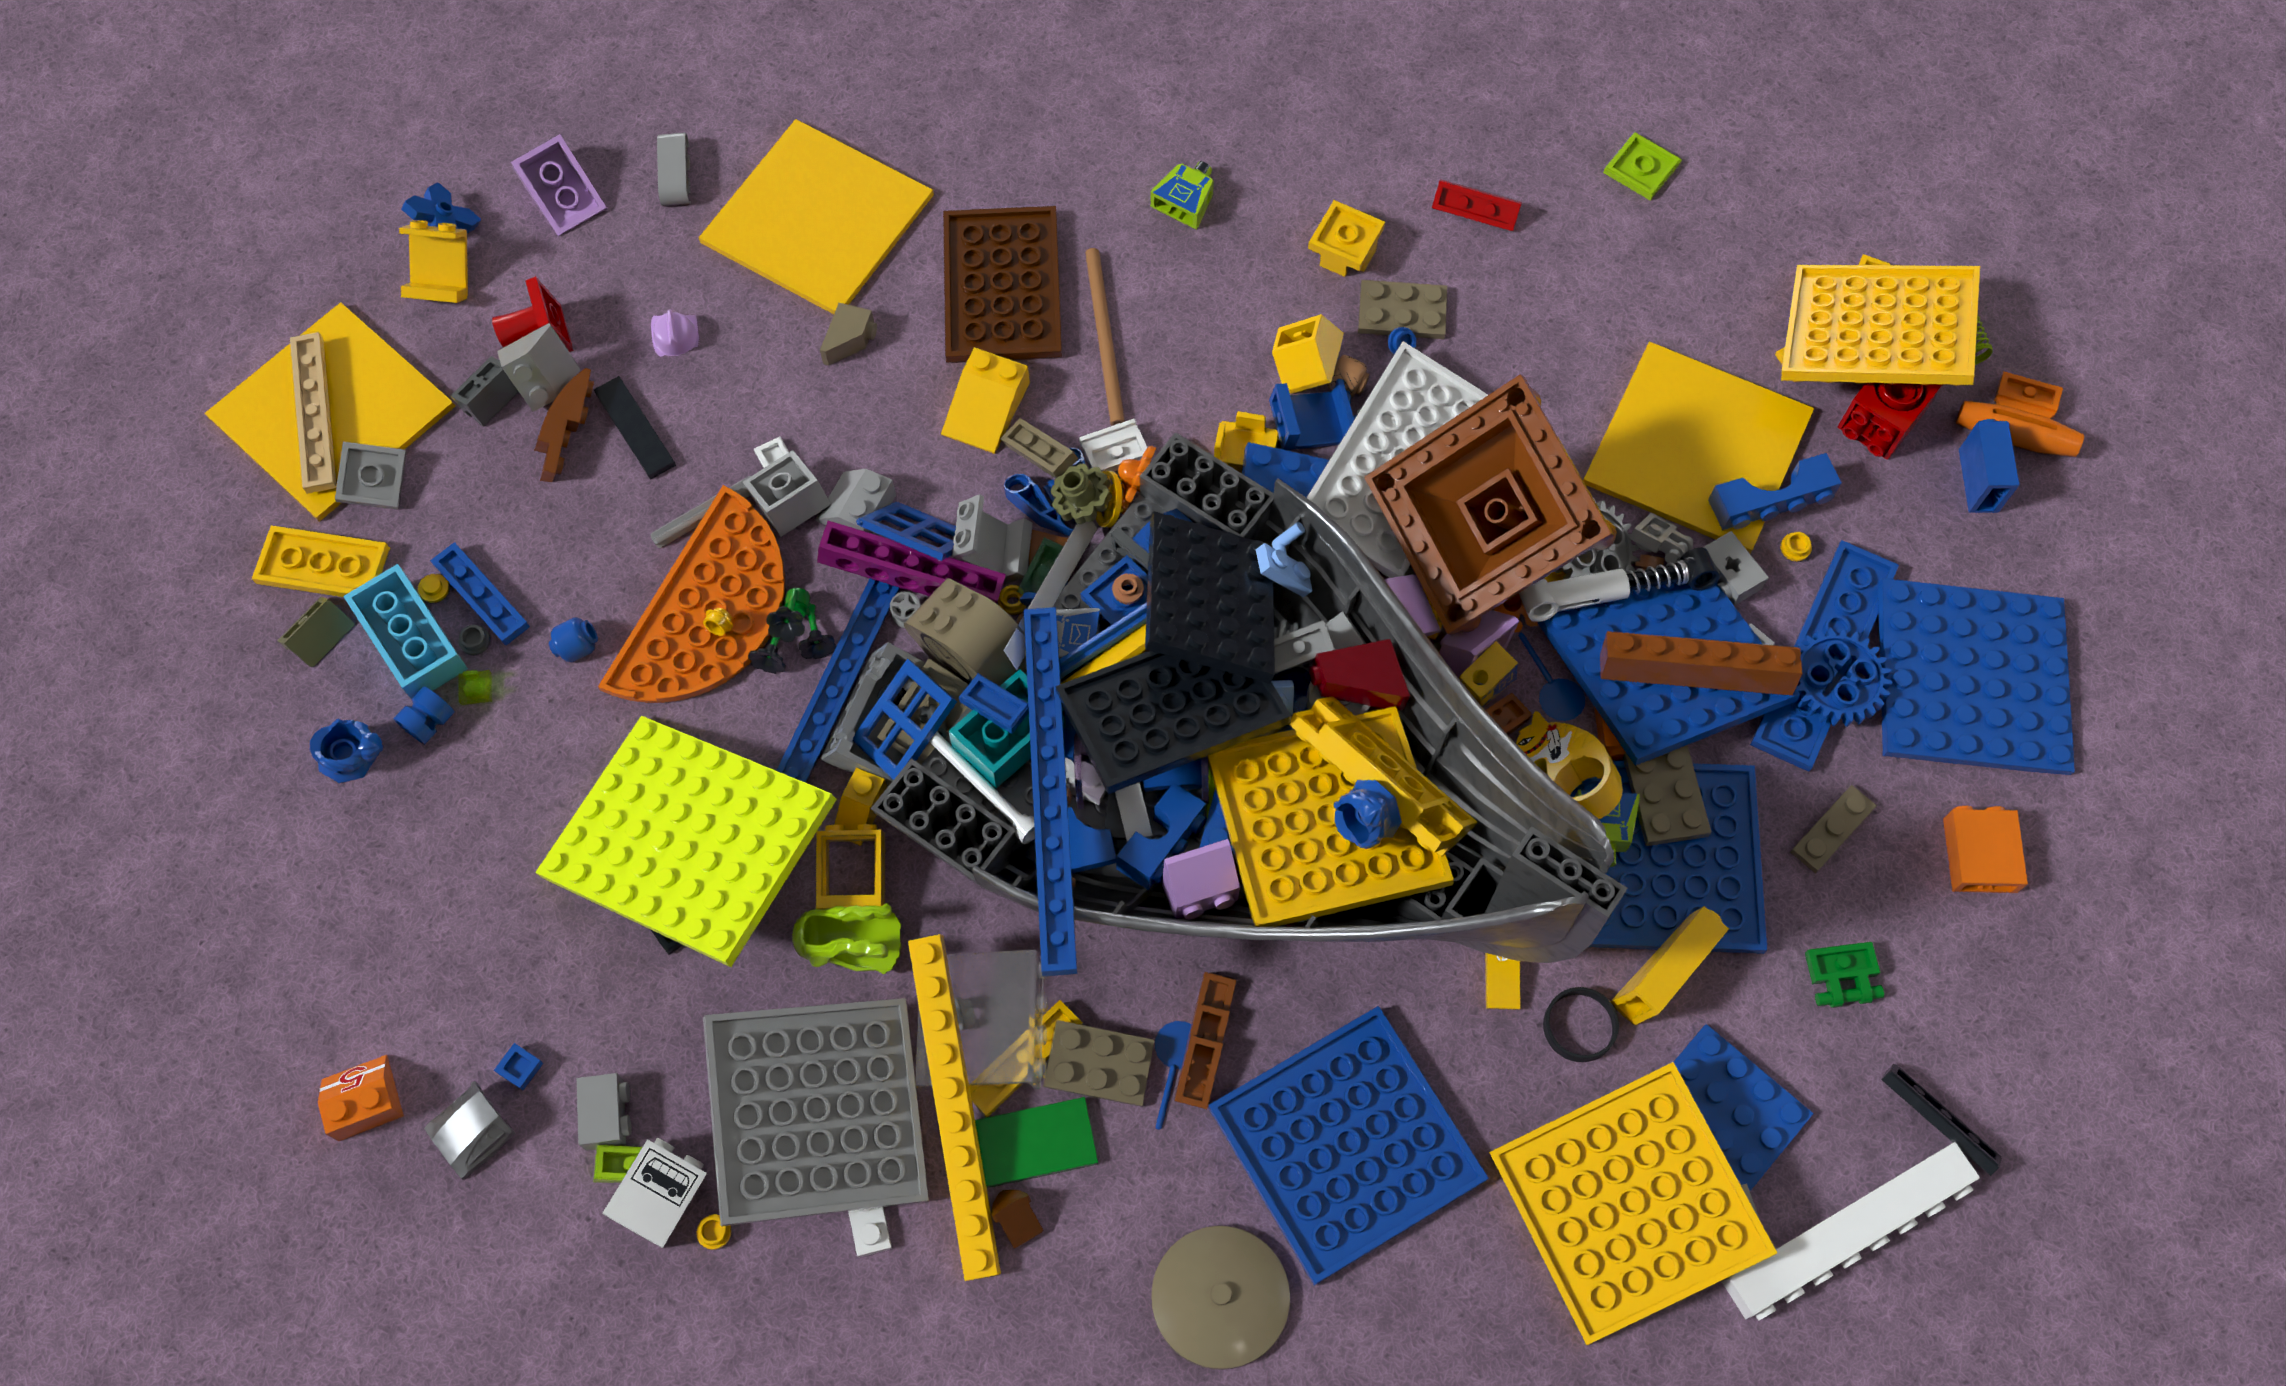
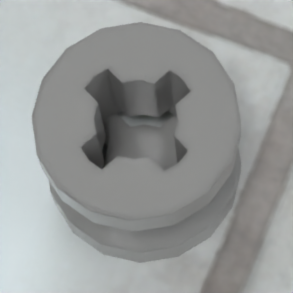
[890,592,921,628]

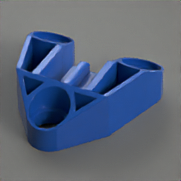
[1004,448,1085,536]

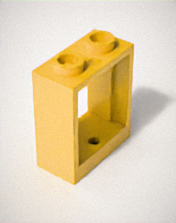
[816,824,885,909]

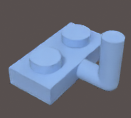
[1256,522,1313,597]

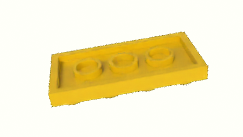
[252,525,390,597]

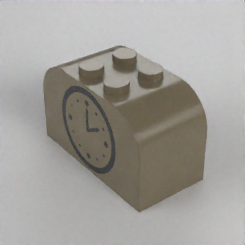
[904,578,1027,686]

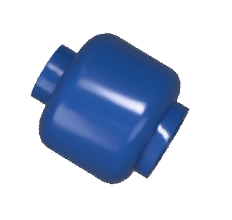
[549,617,598,662]

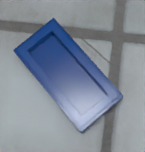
[959,673,1029,734]

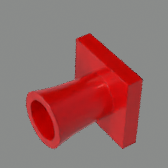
[492,276,574,352]

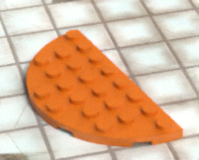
[598,485,785,703]

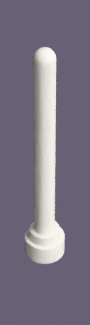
[930,732,1035,844]

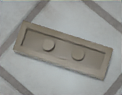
[1000,418,1078,478]
[1790,785,1877,874]

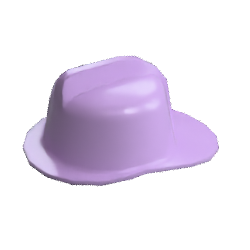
[651,309,699,357]

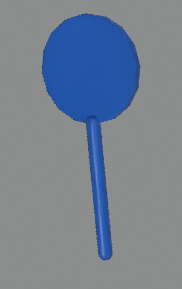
[1518,632,1585,721]
[1155,1021,1191,1130]

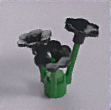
[748,588,836,674]

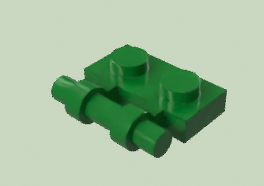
[1805,942,1884,1008]

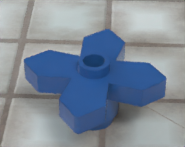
[401,182,481,233]

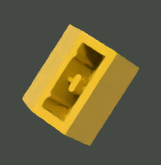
[1272,314,1344,394]

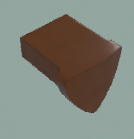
[991,1189,1044,1249]

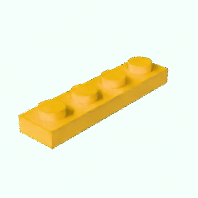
[969,1000,1083,1118]

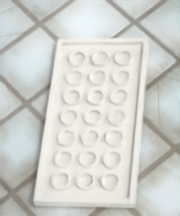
[1307,341,1488,578]

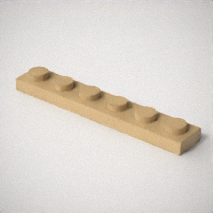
[290,332,337,494]

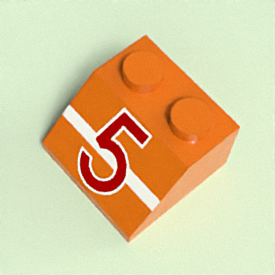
[318,1055,404,1141]

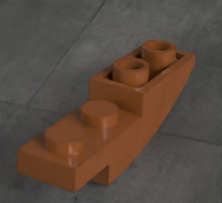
[534,368,594,482]

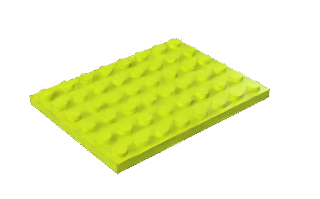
[535,716,837,967]

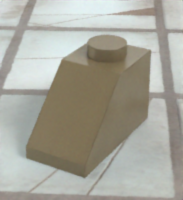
[820,303,877,366]

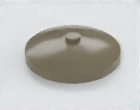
[1151,1226,1290,1370]

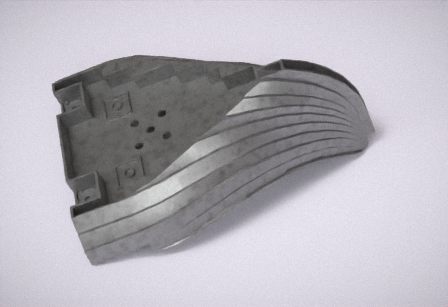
[871,432,1628,963]

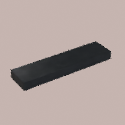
[593,376,676,480]
[1881,1064,2002,1176]

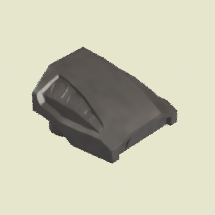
[424,1081,516,1180]

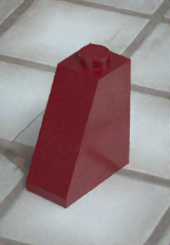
[1309,639,1410,711]

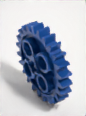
[1796,628,1892,727]

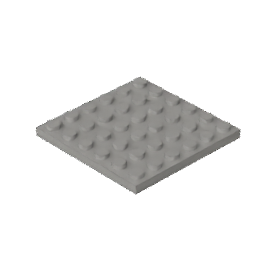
[703,998,929,1226]

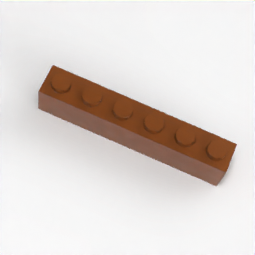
[1600,631,1802,696]

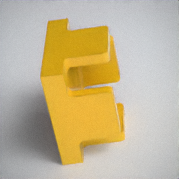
[1308,200,1385,277]
[1214,411,1279,473]

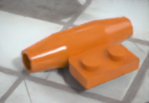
[1956,371,2084,457]

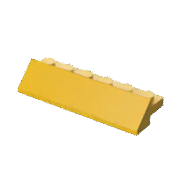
[1289,696,1477,856]

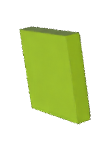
[1603,132,1682,201]

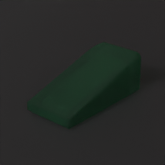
[1017,537,1064,595]

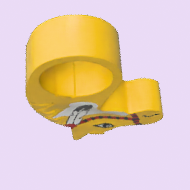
[1516,711,1623,819]

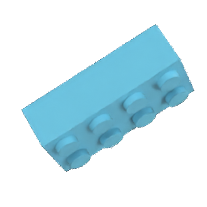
[343,564,468,700]

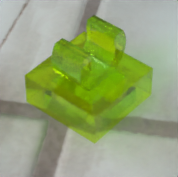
[458,670,492,705]

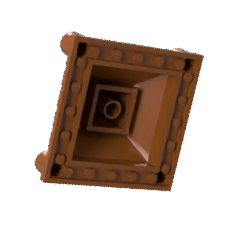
[1364,374,1616,635]

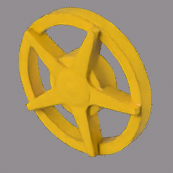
[1096,471,1123,527]

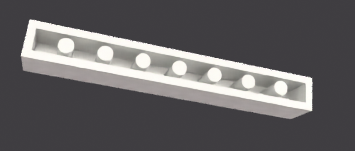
[1722,1142,1980,1321]

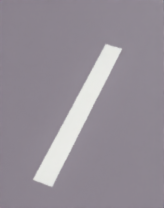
[1003,521,1097,670]

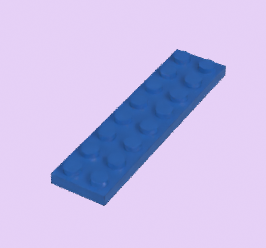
[1750,540,1899,772]

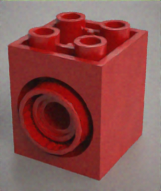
[1838,383,1943,460]

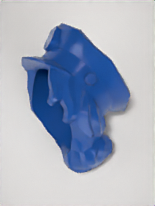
[310,718,384,783]
[1334,780,1402,849]

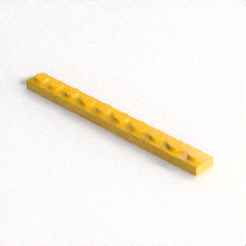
[908,934,1001,1281]

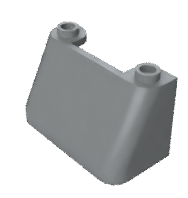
[821,642,925,786]

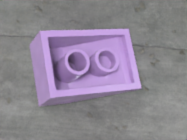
[511,134,607,236]

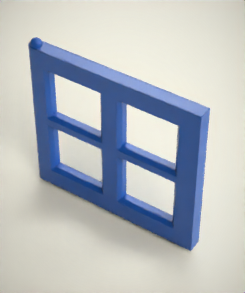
[856,501,956,561]
[852,658,958,780]

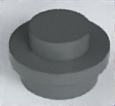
[459,625,491,655]

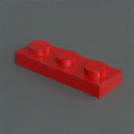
[1432,179,1522,231]

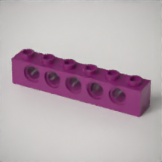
[817,520,1006,604]

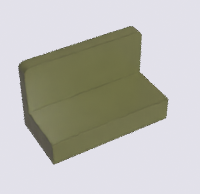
[277,597,354,667]

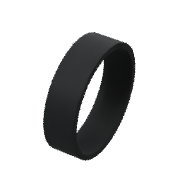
[1543,987,1619,1062]

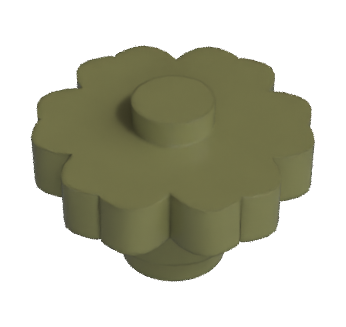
[1051,463,1112,524]

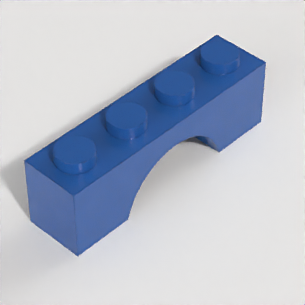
[1708,453,1842,530]

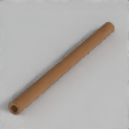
[1085,248,1125,426]

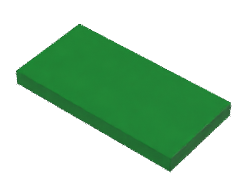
[975,1097,1098,1188]

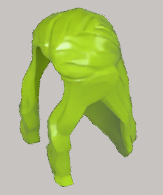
[792,903,902,974]

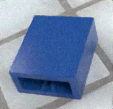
[1958,419,2020,513]

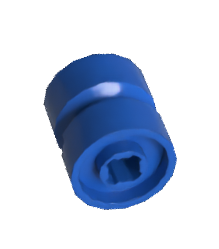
[393,686,455,745]

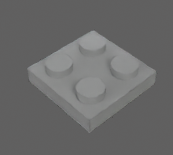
[335,441,406,509]

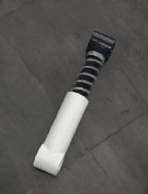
[1519,547,1720,622]

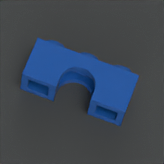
[1116,782,1207,890]

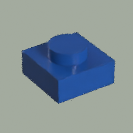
[493,1043,544,1091]

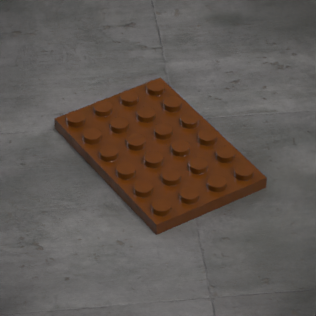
[943,206,1062,363]

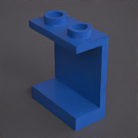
[1269,379,1356,450]

